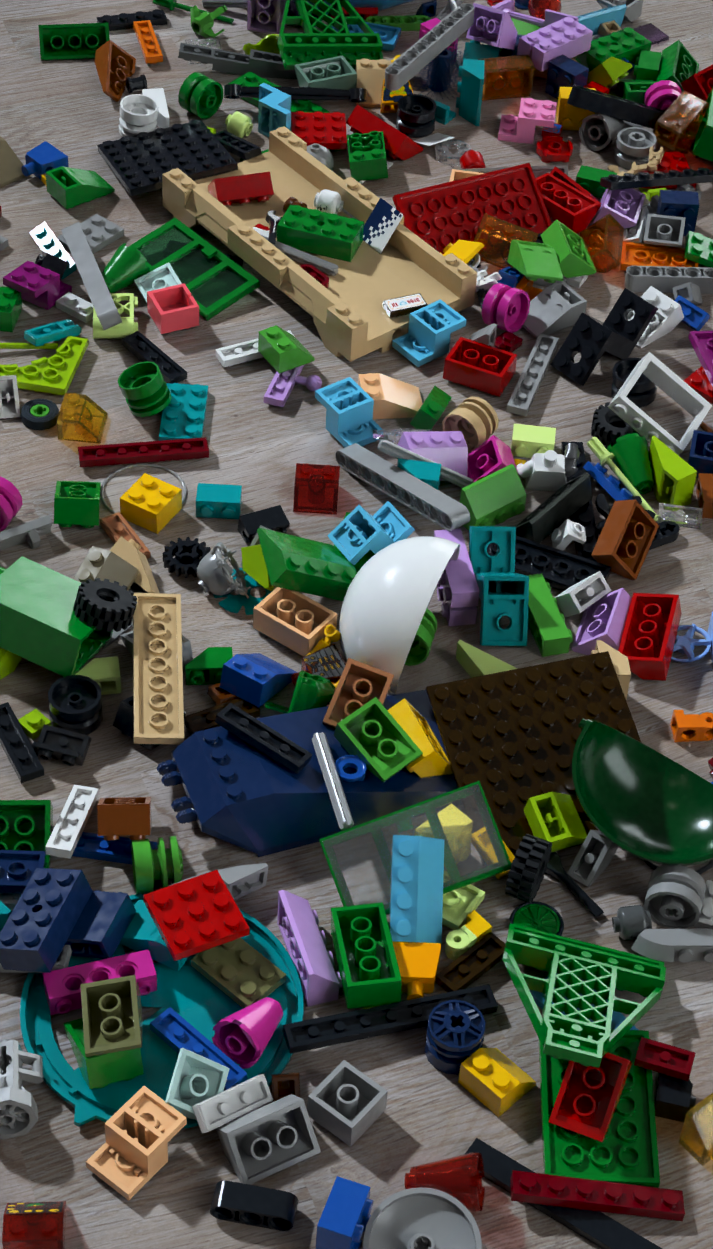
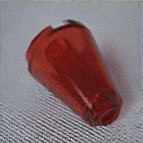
[405,1152,485,1212]

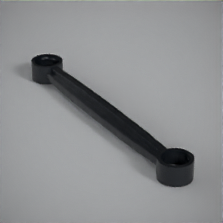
[224,84,366,103]

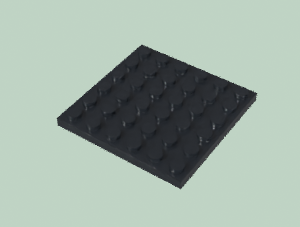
[97,119,238,196]

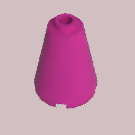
[212,997,283,1069]

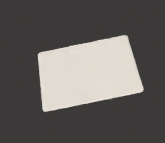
[413,133,455,146]

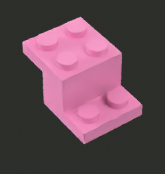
[498,98,557,144]

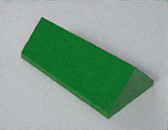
[38,23,110,61]

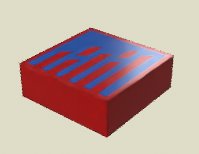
[541,123,563,137]

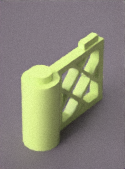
[93,293,138,339]

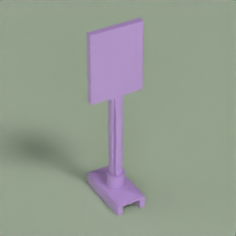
[491,0,578,27]

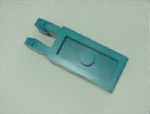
[24,319,82,346]

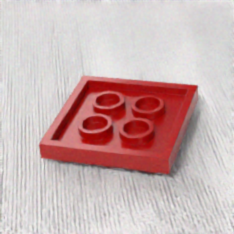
[291,111,347,149]
[143,870,250,961]

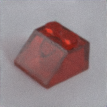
[293,463,340,515]

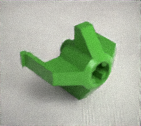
[190,5,228,40]

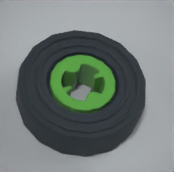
[21,399,59,430]

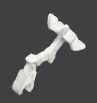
[468,253,502,292]

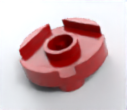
[536,135,573,163]

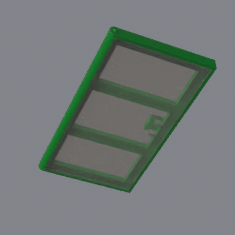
[319,781,512,915]

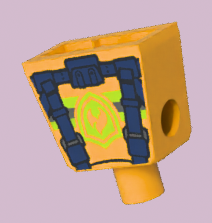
[380,79,414,113]

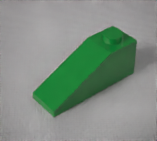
[409,386,452,432]

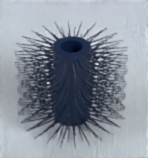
[413,44,468,101]

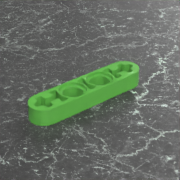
[366,15,431,31]

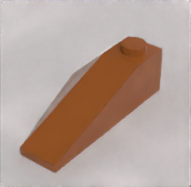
[95,40,136,102]

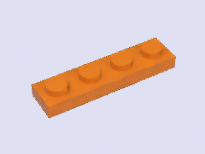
[133,20,163,64]

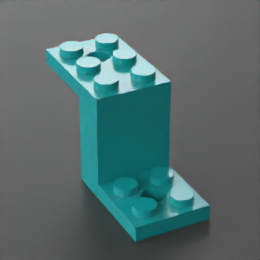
[469,526,529,646]

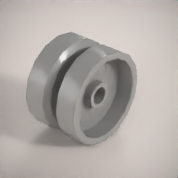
[614,127,657,170]
[643,865,706,929]

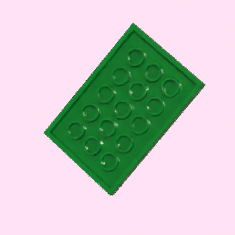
[539,1029,660,1188]

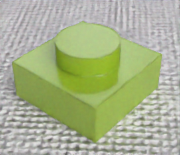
[18,709,52,740]

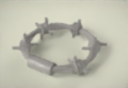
[213,542,251,599]

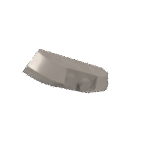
[631,928,713,963]

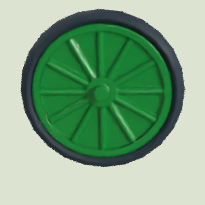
[509,901,564,936]

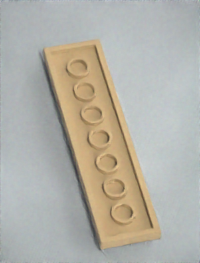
[133,593,184,745]

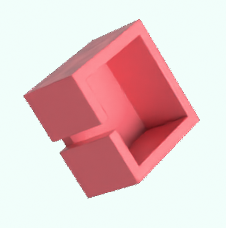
[147,283,199,334]

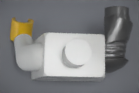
[514,443,580,491]

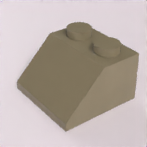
[73,546,139,591]

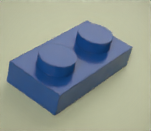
[674,295,710,331]

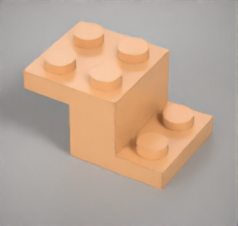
[86,1086,187,1201]

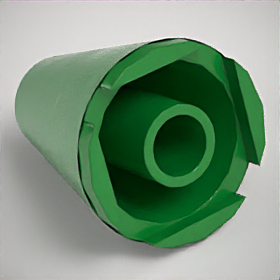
[102,243,150,293]
[607,433,654,494]

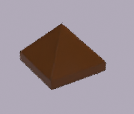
[271,1073,301,1102]

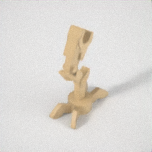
[608,146,664,190]

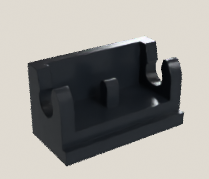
[237,505,290,543]

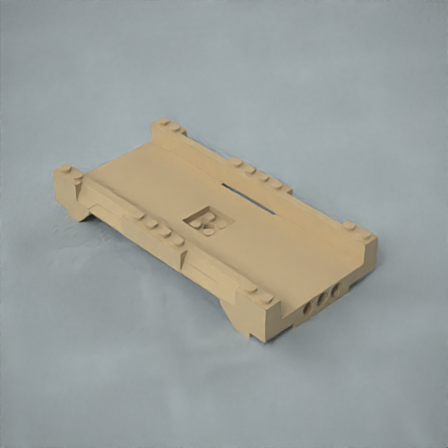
[162,126,477,362]

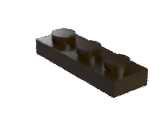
[184,698,260,735]
[435,932,505,992]

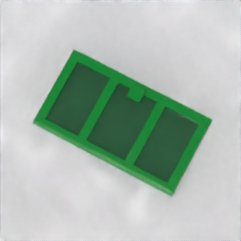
[132,218,260,320]

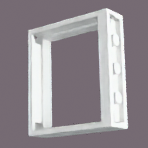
[608,352,712,455]

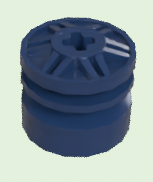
[425,1000,486,1075]

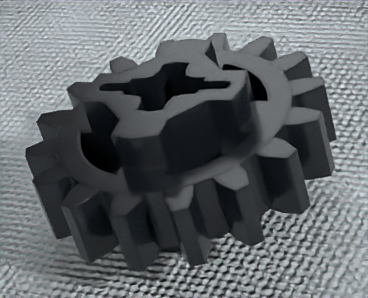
[163,537,211,578]

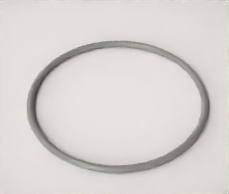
[100,463,187,514]

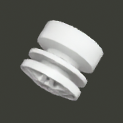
[118,94,159,137]

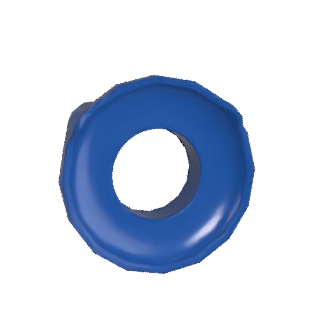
[335,755,367,782]

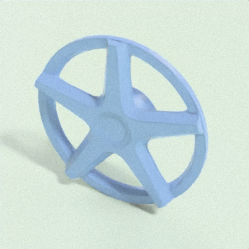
[671,624,711,663]

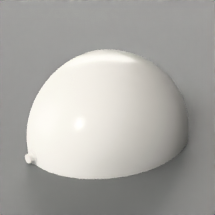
[339,536,461,696]

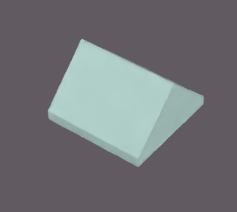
[165,1048,230,1120]

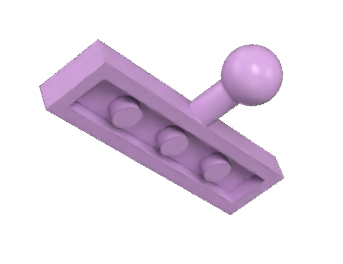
[264,365,322,407]

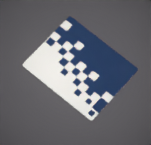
[363,198,403,254]

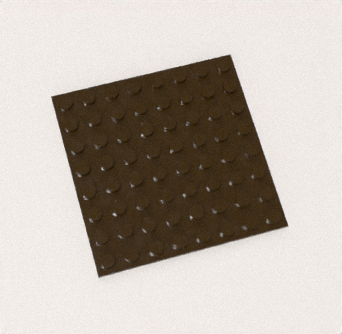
[426,651,642,866]

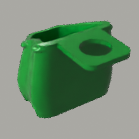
[265,671,335,713]

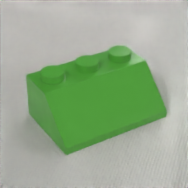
[541,219,597,278]
[460,464,527,531]

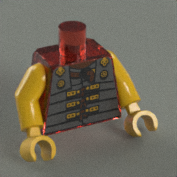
[292,624,346,690]

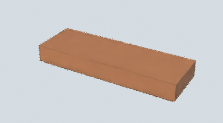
[100,512,151,559]

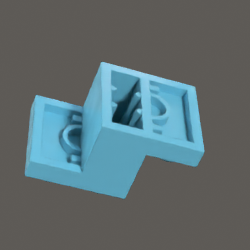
[258,83,291,137]
[392,299,467,367]
[315,377,385,447]
[327,501,415,565]

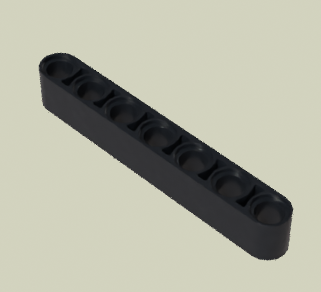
[567,85,684,135]

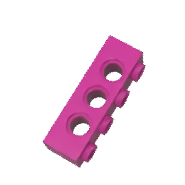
[42,949,157,1015]

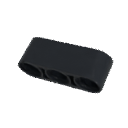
[210,1181,299,1231]

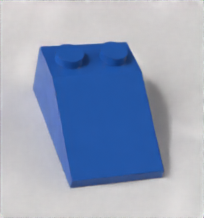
[220,653,299,707]

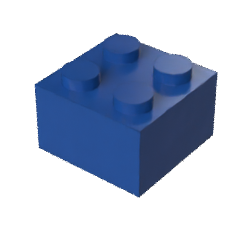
[316,1176,373,1249]

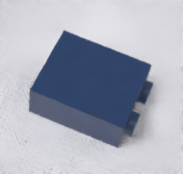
[65,890,136,959]

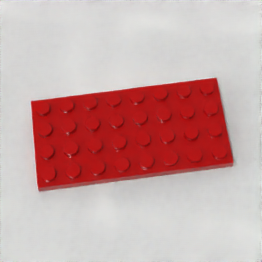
[392,163,552,254]

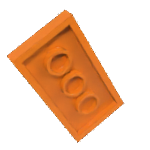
[620,241,698,271]

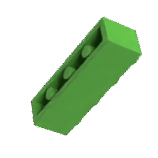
[527,573,573,657]

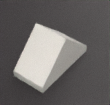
[0,375,21,419]

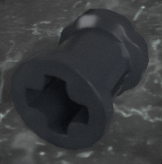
[126,74,147,94]

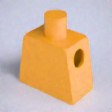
[392,941,441,1000]

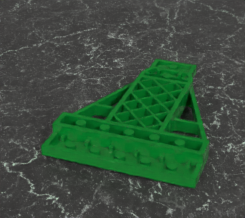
[277,0,384,70]
[502,923,666,1068]

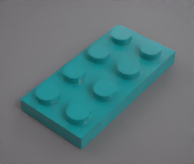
[159,383,208,441]

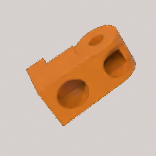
[670,710,713,742]

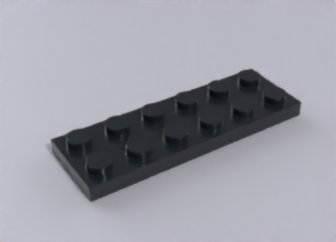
[487,536,611,591]

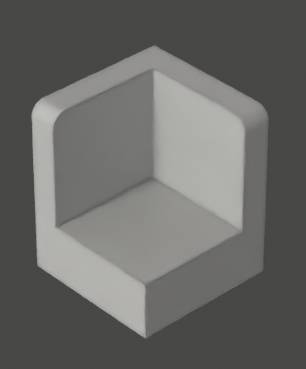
[672,282,703,305]

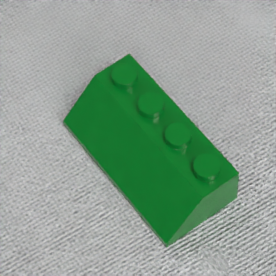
[657,40,699,102]

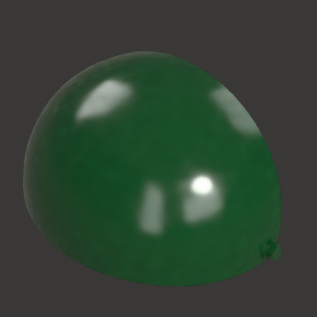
[572,718,713,866]

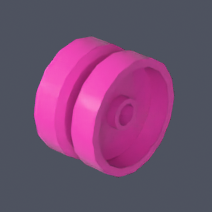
[644,80,687,117]
[481,283,530,333]
[0,477,23,532]

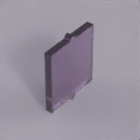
[634,23,669,45]

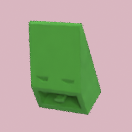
[507,239,564,283]

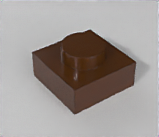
[207,683,239,705]

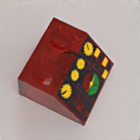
[2,1201,66,1249]

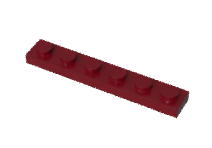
[78,437,209,467]
[510,1170,685,1221]

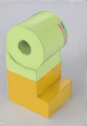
[445,910,492,961]

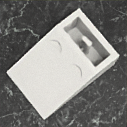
[627,286,684,348]

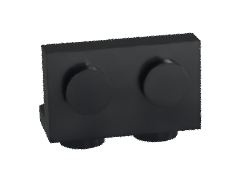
[32,724,92,766]

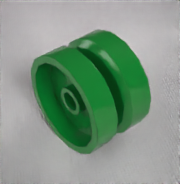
[178,72,223,119]

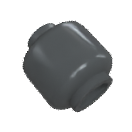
[612,905,652,940]

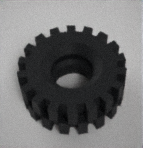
[591,402,642,449]
[73,578,137,632]
[505,834,552,903]

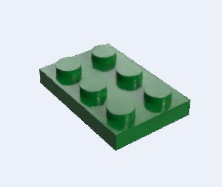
[684,231,713,268]

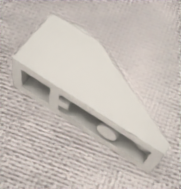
[142,88,170,128]

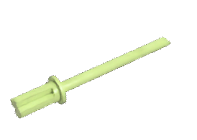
[587,437,660,521]

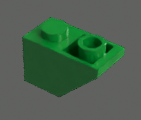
[185,647,233,685]

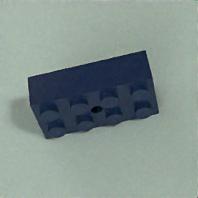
[0,868,93,973]

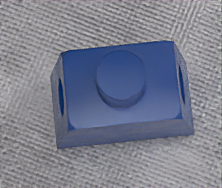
[21,141,69,180]

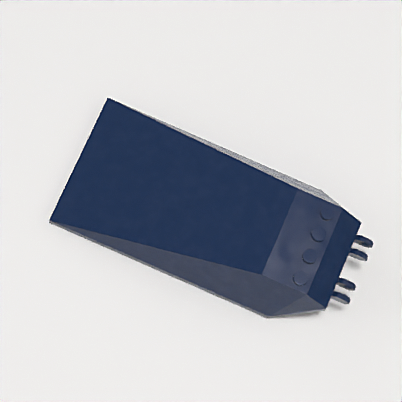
[157,689,463,857]

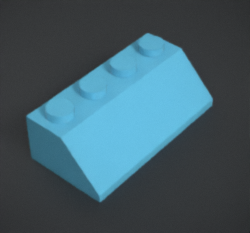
[577,4,627,36]
[389,835,445,945]

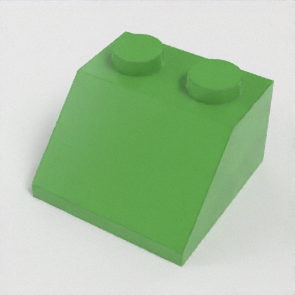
[258,325,315,373]

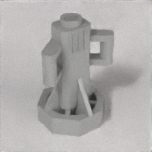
[0,1039,43,1140]

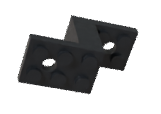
[550,288,658,386]

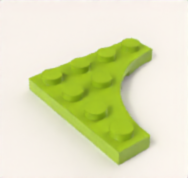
[0,336,88,396]

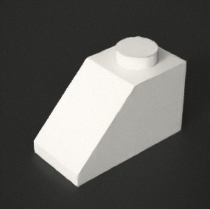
[555,571,611,617]

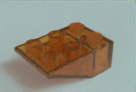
[652,91,709,155]

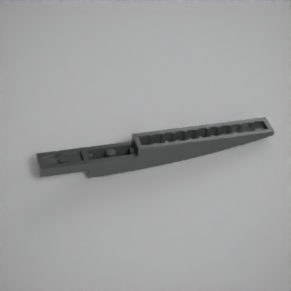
[178,43,297,79]

